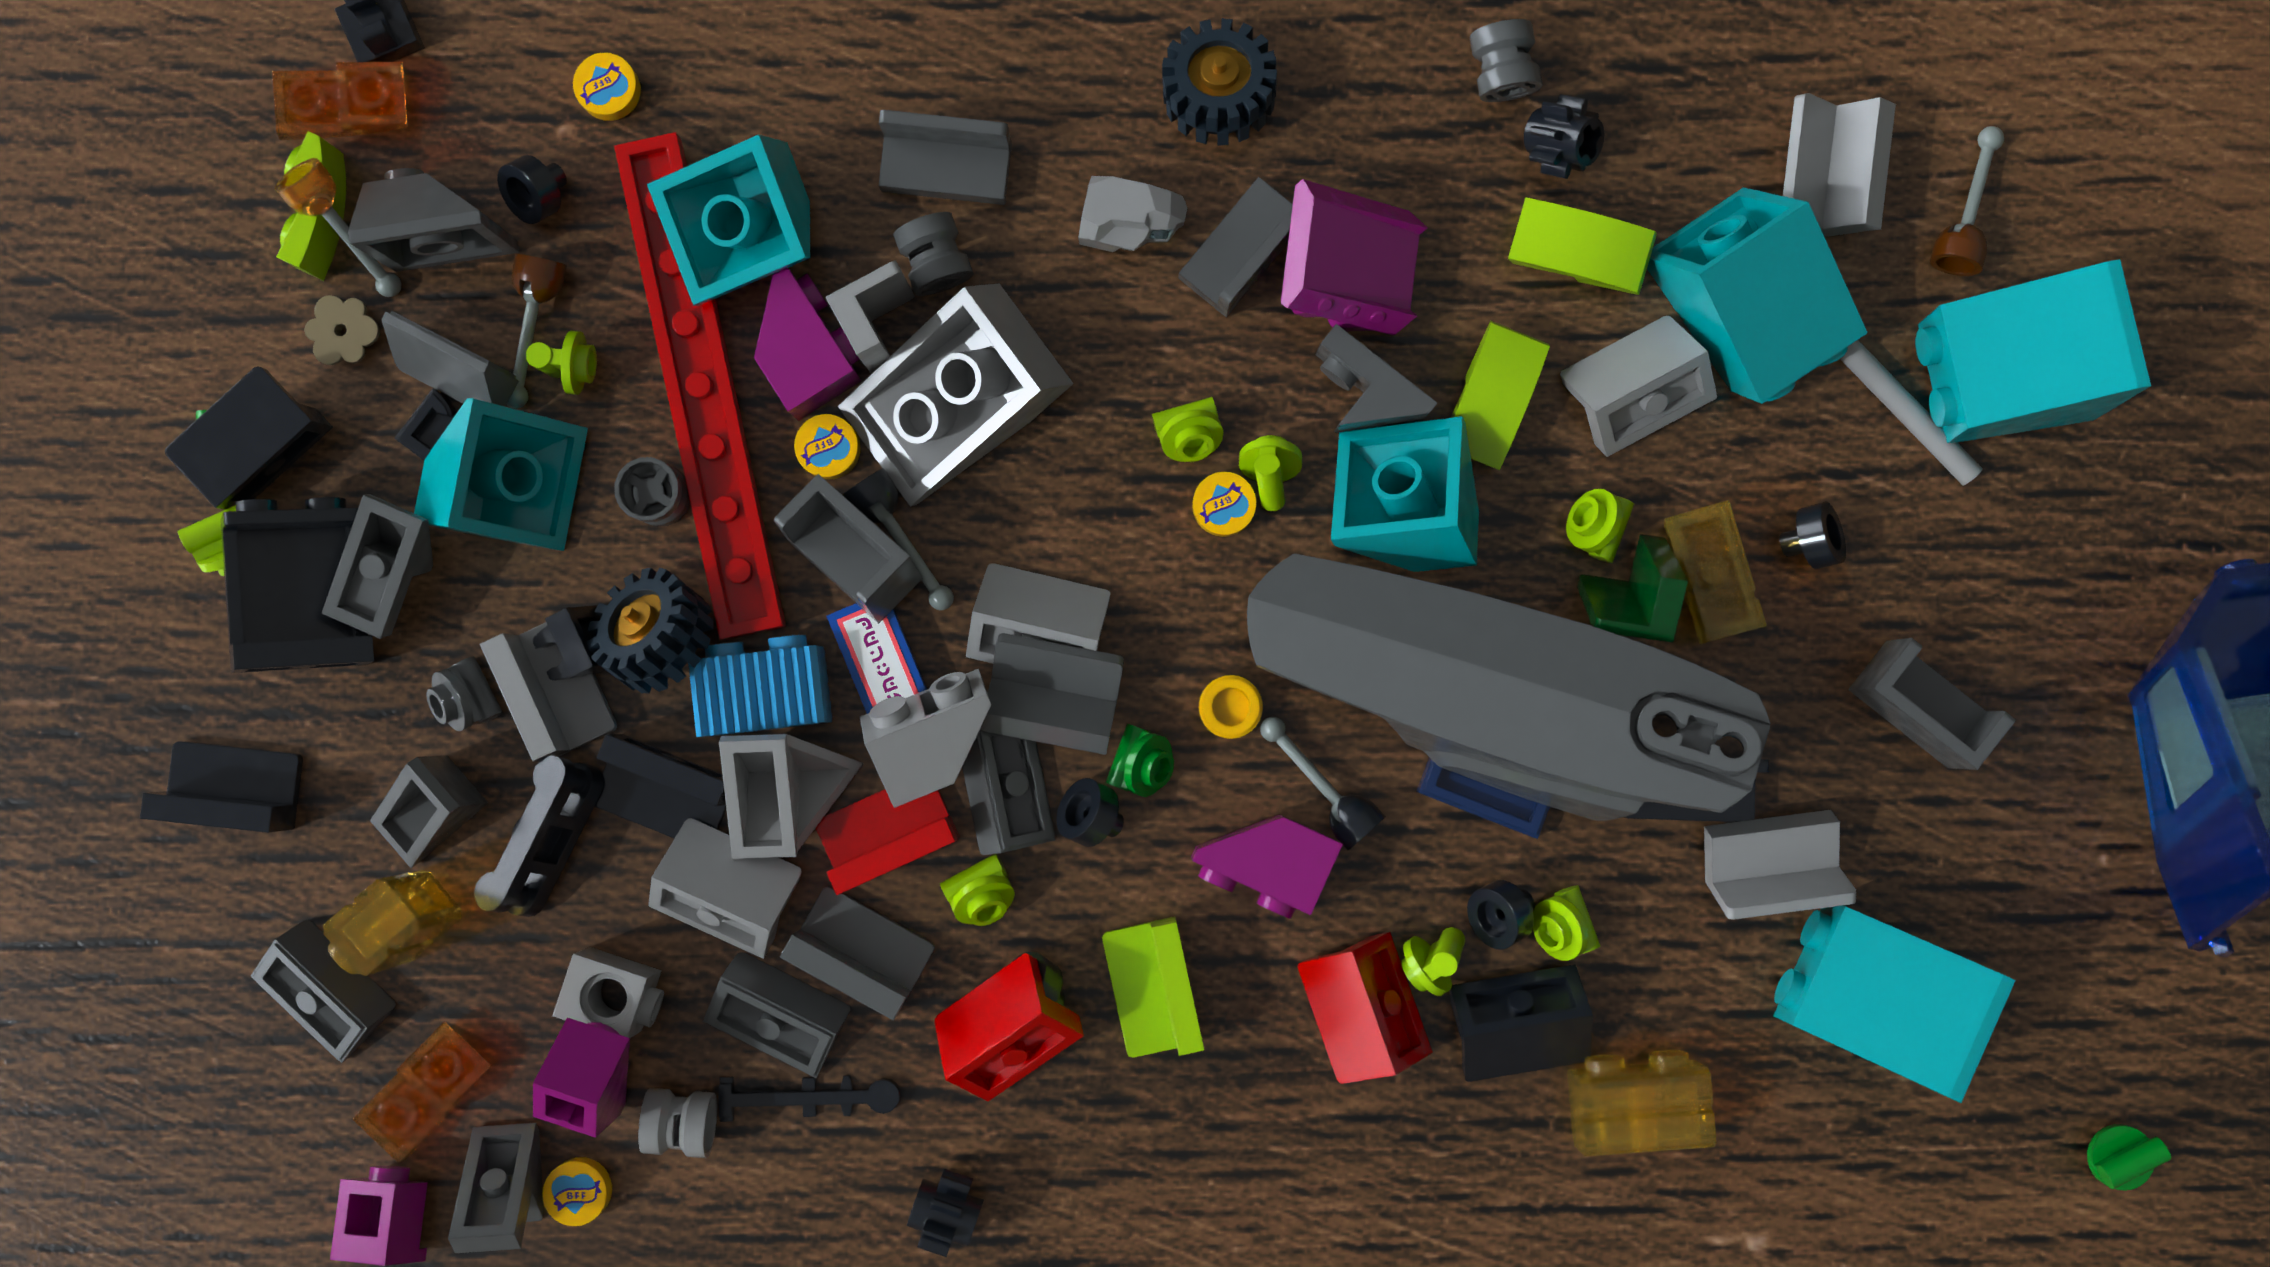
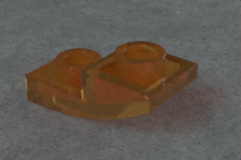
[272,62,408,140]
[352,1022,492,1163]

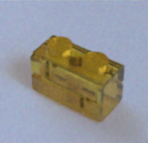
[1663,500,1767,646]
[323,870,462,976]
[1567,1050,1717,1156]

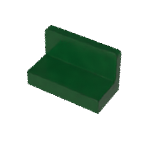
[1577,534,1688,643]

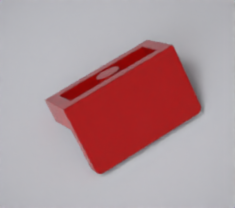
[816,789,960,896]
[1298,932,1433,1084]
[935,953,1084,1102]

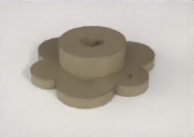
[304,295,380,365]

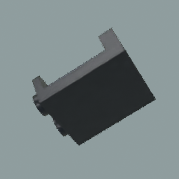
[221,497,374,673]

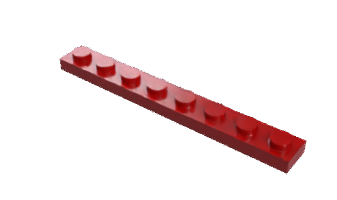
[614,132,786,640]

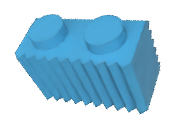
[688,635,832,737]

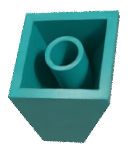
[1647,187,1868,404]
[1915,259,2151,443]
[1773,906,2016,1103]

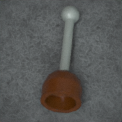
[1930,126,2004,276]
[506,254,567,409]

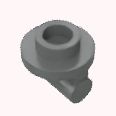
[426,656,503,731]

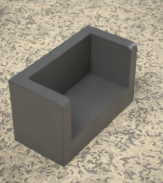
[774,474,923,624]
[1848,638,2016,770]

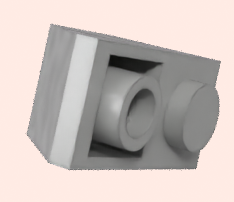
[860,669,991,808]

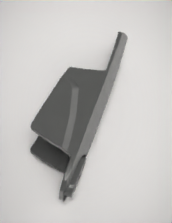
[1247,553,1771,821]

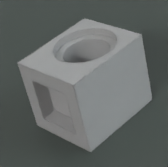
[552,947,664,1038]

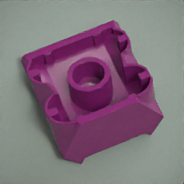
[1281,179,1428,336]

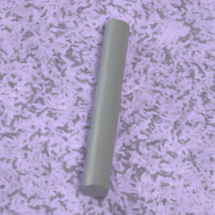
[1840,340,1983,486]

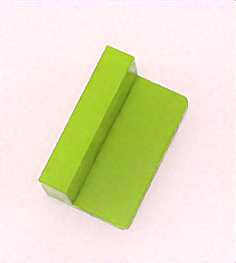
[1102,916,1204,1058]

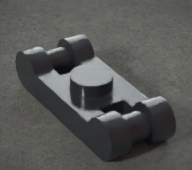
[474,755,604,917]

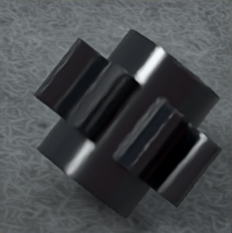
[1524,94,1605,179]
[907,1169,984,1257]

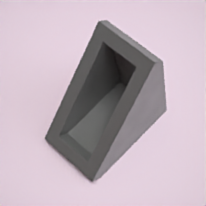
[370,755,488,868]

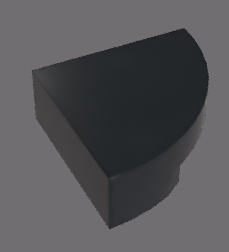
[394,388,457,460]

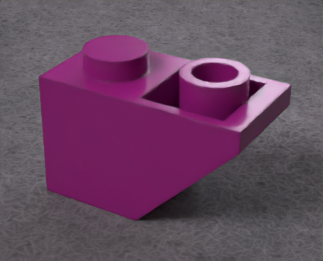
[754,268,862,421]
[1191,814,1343,919]
[533,1017,630,1138]

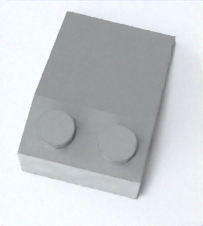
[838,283,1073,507]

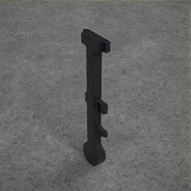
[718,1075,901,1122]

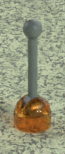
[275,158,402,297]

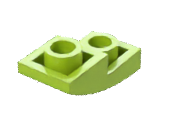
[276,131,346,281]
[1508,197,1657,295]
[1450,320,1550,470]

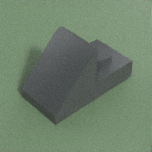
[1315,324,1437,433]
[322,494,433,639]
[448,1123,544,1253]

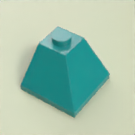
[647,134,810,306]
[414,398,588,551]
[1331,416,1479,572]

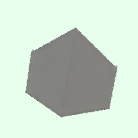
[719,734,864,859]

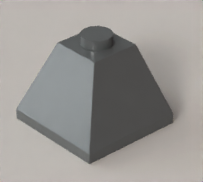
[348,168,520,272]

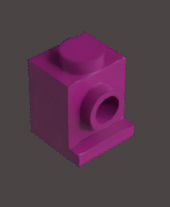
[330,1166,428,1266]

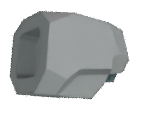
[1078,176,1187,252]

